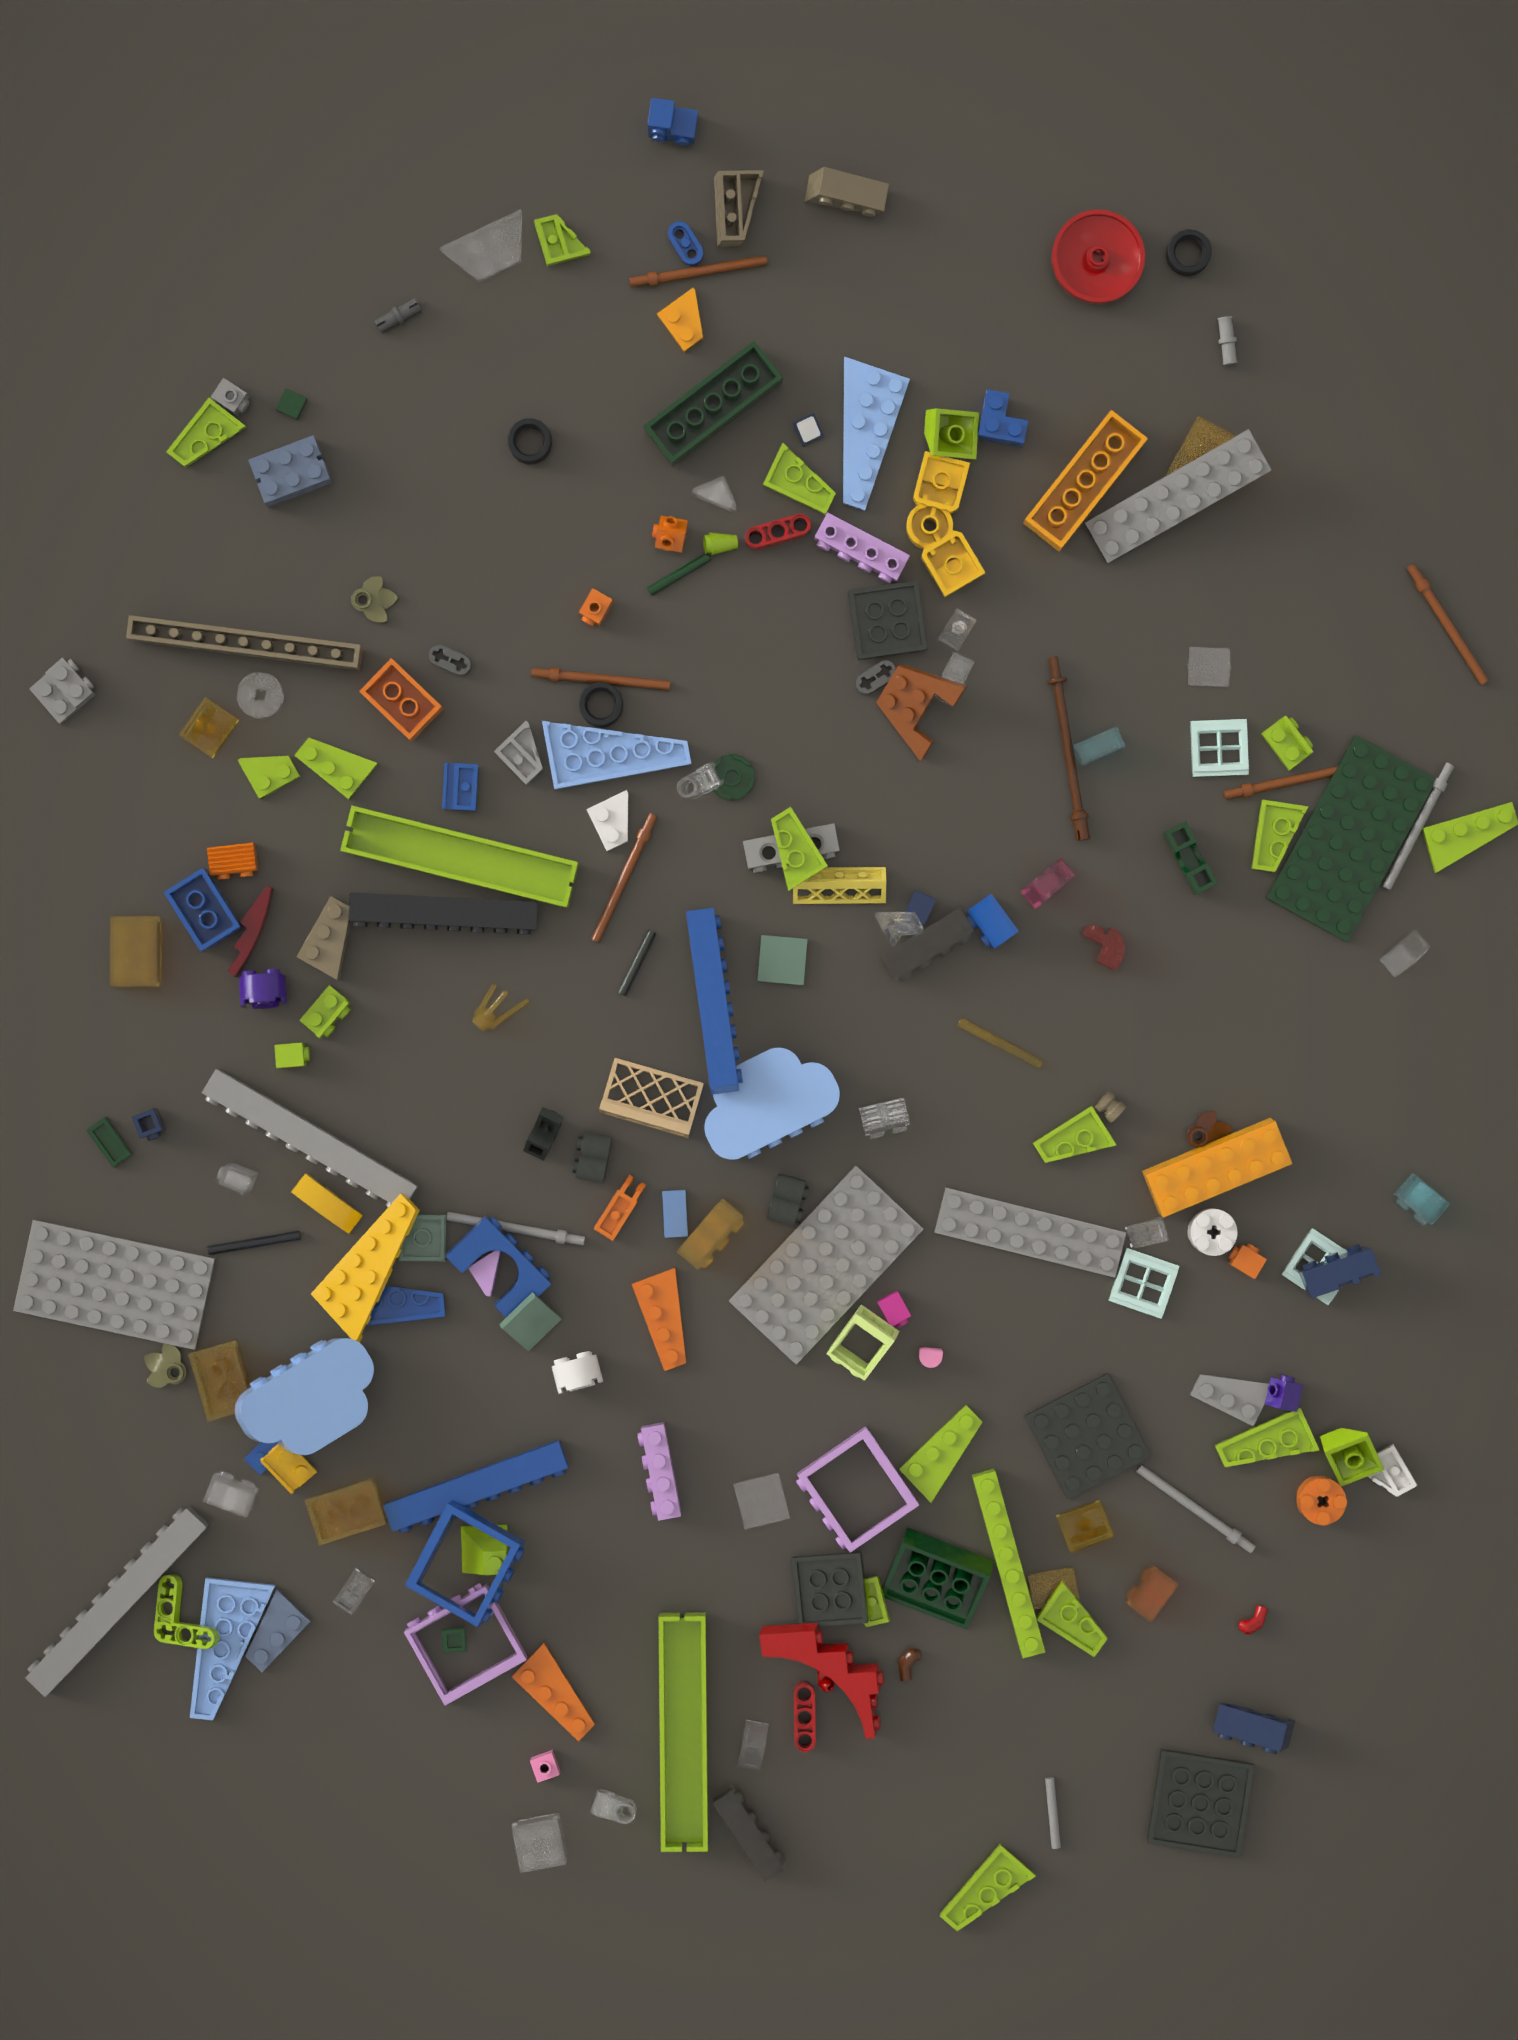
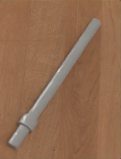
[1382,762,1454,890]
[446,1211,585,1246]
[1136,1464,1256,1553]

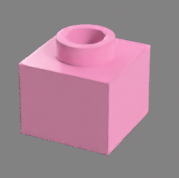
[530,1750,561,1783]

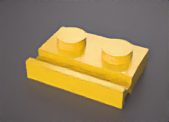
[260,1444,317,1494]

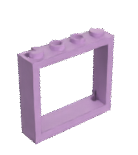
[796,1426,919,1553]
[404,1583,528,1705]

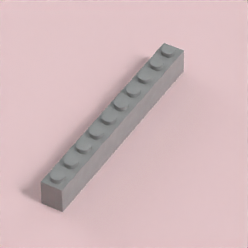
[202,1069,419,1207]
[25,1506,210,1697]

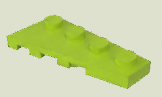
[1422,802,1518,873]
[899,1405,982,1503]
[1215,1407,1319,1467]
[939,1844,1036,1932]

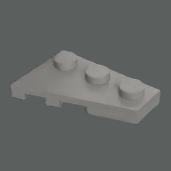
[1190,1374,1269,1426]

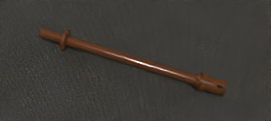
[1047,656,1091,841]

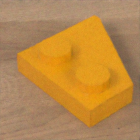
[657,288,703,353]

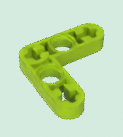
[154,1574,220,1649]

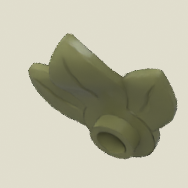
[351,576,398,623]
[144,1343,187,1388]

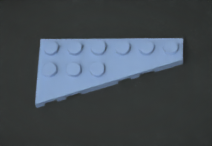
[843,357,910,511]
[542,721,692,790]
[190,1577,276,1720]

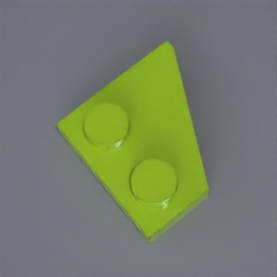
[534,214,591,266]
[238,756,301,799]
[863,1575,890,1627]

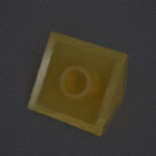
[179,697,239,758]
[1056,1500,1115,1553]

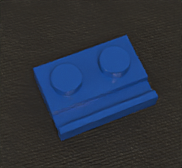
[442,762,479,811]

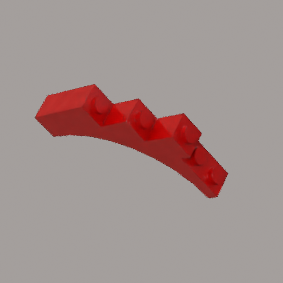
[759,1623,884,1739]

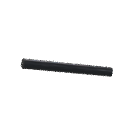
[207,1231,301,1255]

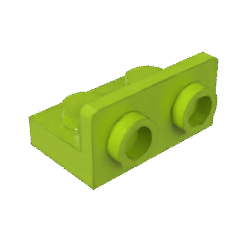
[1261,715,1314,771]
[299,985,351,1038]

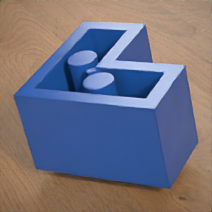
[647,98,699,146]
[978,389,1028,448]

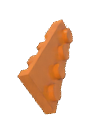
[632,1268,686,1371]
[512,1642,595,1742]

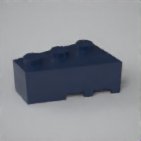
[1299,1244,1382,1298]
[1213,1702,1295,1754]

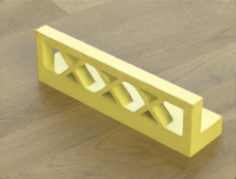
[793,867,886,904]

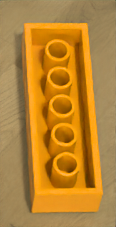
[1023,410,1148,552]
[1142,1118,1292,1218]

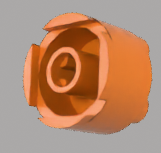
[1296,1476,1347,1526]

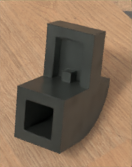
[523,1107,564,1161]

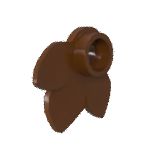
[1186,1111,1232,1147]

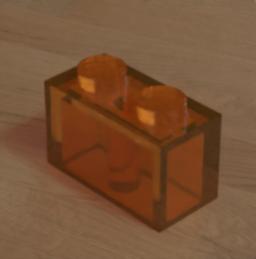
[1126,1565,1179,1622]

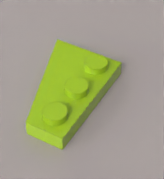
[166,398,247,468]
[763,443,836,515]
[294,738,378,799]
[1251,800,1309,872]
[771,807,828,891]
[1032,1106,1116,1163]
[1036,1580,1108,1657]

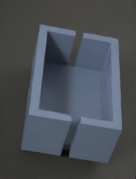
[248,435,333,507]

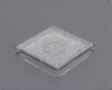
[734,1472,790,1529]

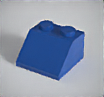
[966,894,1019,949]

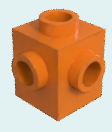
[652,515,688,553]

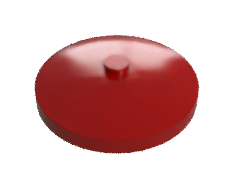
[1051,209,1145,304]

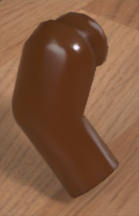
[898,1648,922,1681]

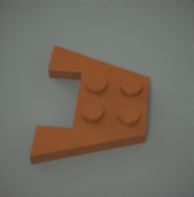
[876,664,967,761]

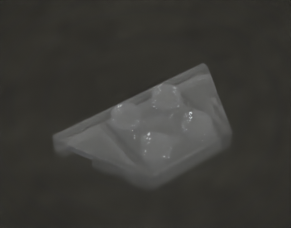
[440,210,522,282]

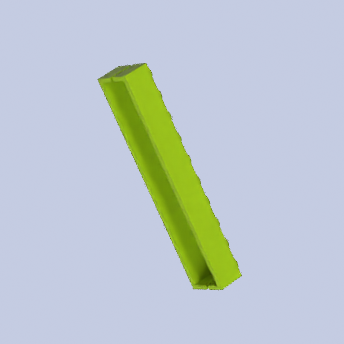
[340,806,579,908]
[659,1612,708,1852]

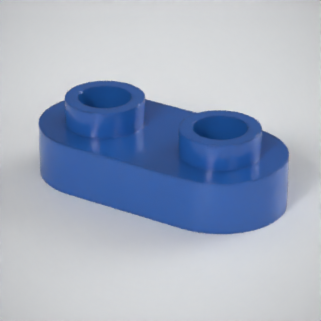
[668,221,703,266]

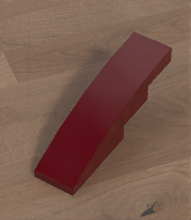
[227,885,274,977]

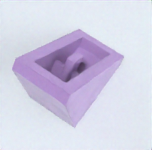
[468,1251,501,1296]

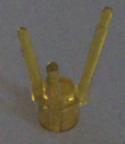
[472,984,529,1032]

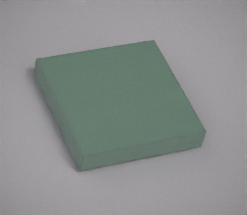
[757,935,808,985]
[399,1214,447,1262]
[499,1292,562,1352]

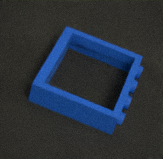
[405,1500,526,1627]

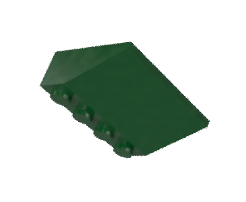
[882,1528,994,1630]

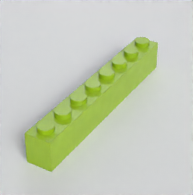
[972,1469,1045,1658]

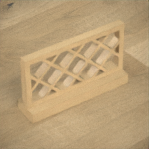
[599,1058,704,1138]

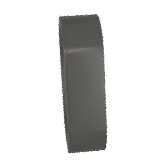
[429,645,472,676]
[856,660,896,695]

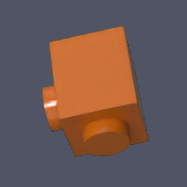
[579,588,614,627]
[1228,1243,1267,1279]

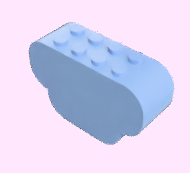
[704,1048,840,1159]
[235,1338,374,1455]

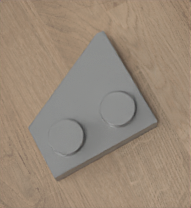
[494,721,543,785]

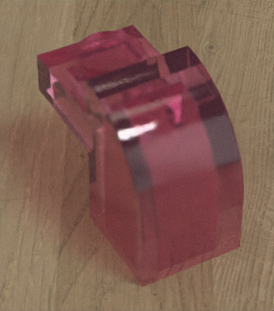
[1021,858,1075,909]

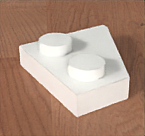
[586,790,628,851]
[1368,1444,1417,1497]

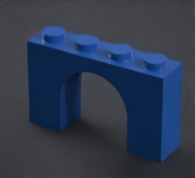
[446,1215,551,1317]

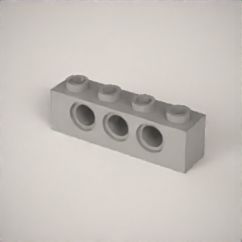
[743,823,840,873]

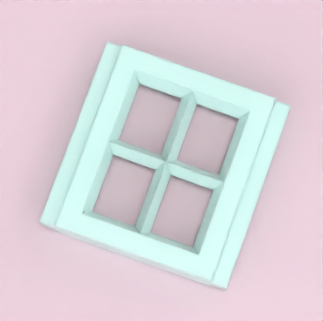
[1190,719,1249,777]
[1281,1228,1347,1305]
[1108,1248,1179,1319]

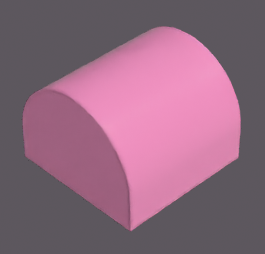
[918,1347,943,1368]

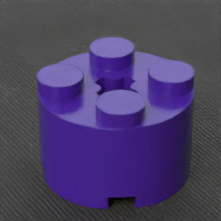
[239,969,287,1009]

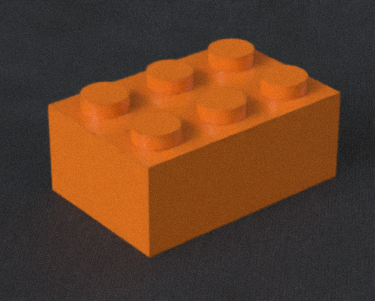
[359,658,444,742]

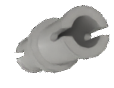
[1217,316,1238,365]

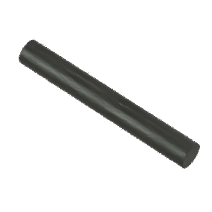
[618,930,656,996]

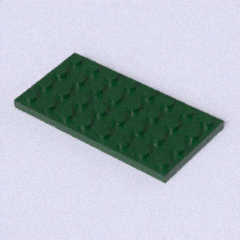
[1266,735,1436,943]

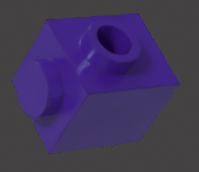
[1265,1375,1303,1412]

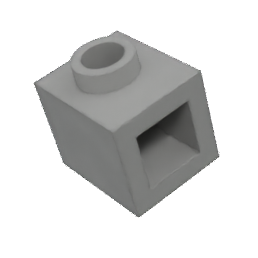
[211,378,250,416]

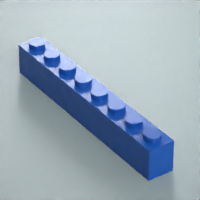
[686,907,743,1095]
[383,1439,569,1533]

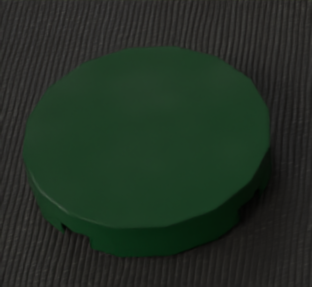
[709,754,755,800]

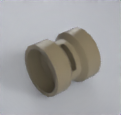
[1094,1090,1127,1123]

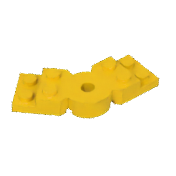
[906,451,985,597]

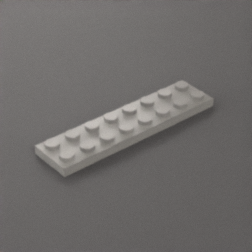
[1085,429,1272,563]
[934,1187,1126,1278]

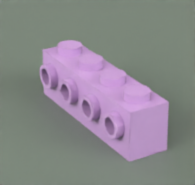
[814,512,910,584]
[637,1422,682,1521]

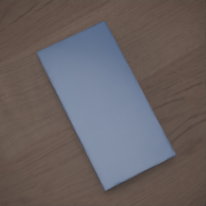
[662,1190,688,1238]

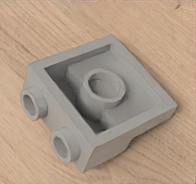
[29,657,96,724]

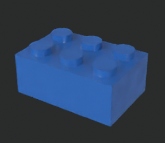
[163,867,244,952]

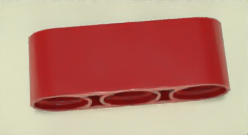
[745,514,811,551]
[794,1681,816,1752]

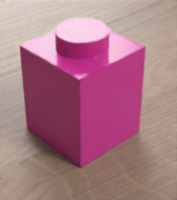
[877,1290,911,1328]

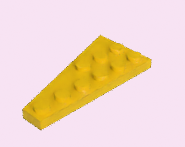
[311,1194,420,1343]

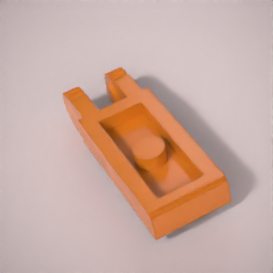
[593,1174,646,1241]

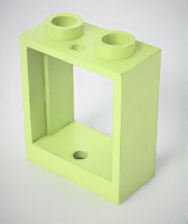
[827,1304,900,1381]

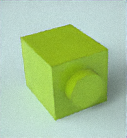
[274,1043,310,1068]

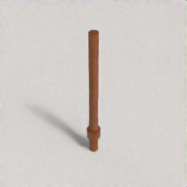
[629,255,768,287]
[1407,563,1489,685]
[531,667,670,690]
[1223,766,1338,800]
[591,813,657,943]

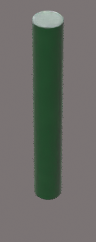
[647,553,711,596]

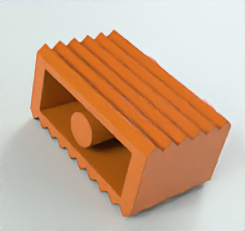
[207,843,259,880]

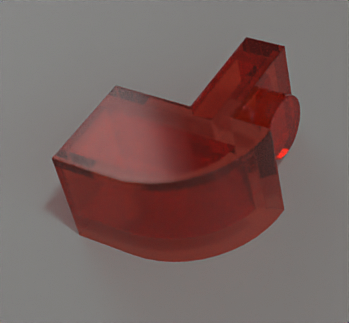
[1081,924,1125,971]

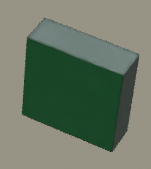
[276,389,307,420]
[441,1627,467,1653]

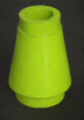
[703,532,738,555]

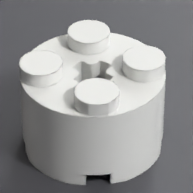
[1187,1208,1237,1256]
[552,1351,604,1394]

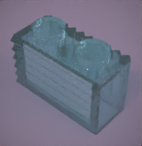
[1073,726,1125,767]
[1393,1173,1450,1225]

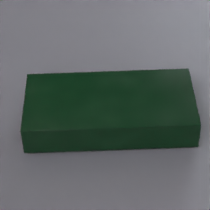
[86,1117,133,1168]

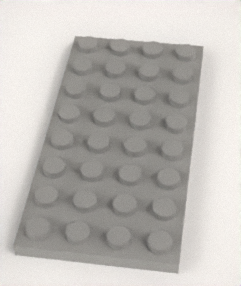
[729,1165,923,1365]
[13,1219,216,1350]

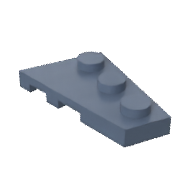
[245,1589,311,1672]

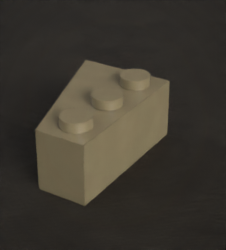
[804,167,889,217]
[714,170,764,247]
[296,896,351,980]

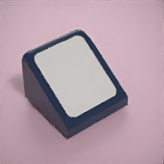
[793,413,824,446]

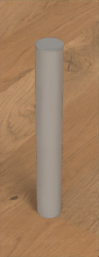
[1045,1777,1061,1849]

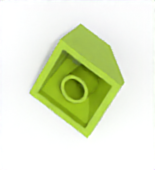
[924,408,979,460]
[1320,1428,1384,1487]
[461,1524,509,1575]

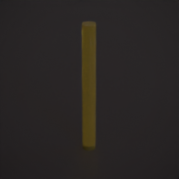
[957,1018,1043,1069]

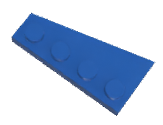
[366,1286,446,1326]

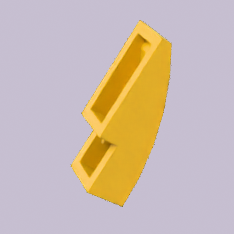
[291,1173,364,1234]

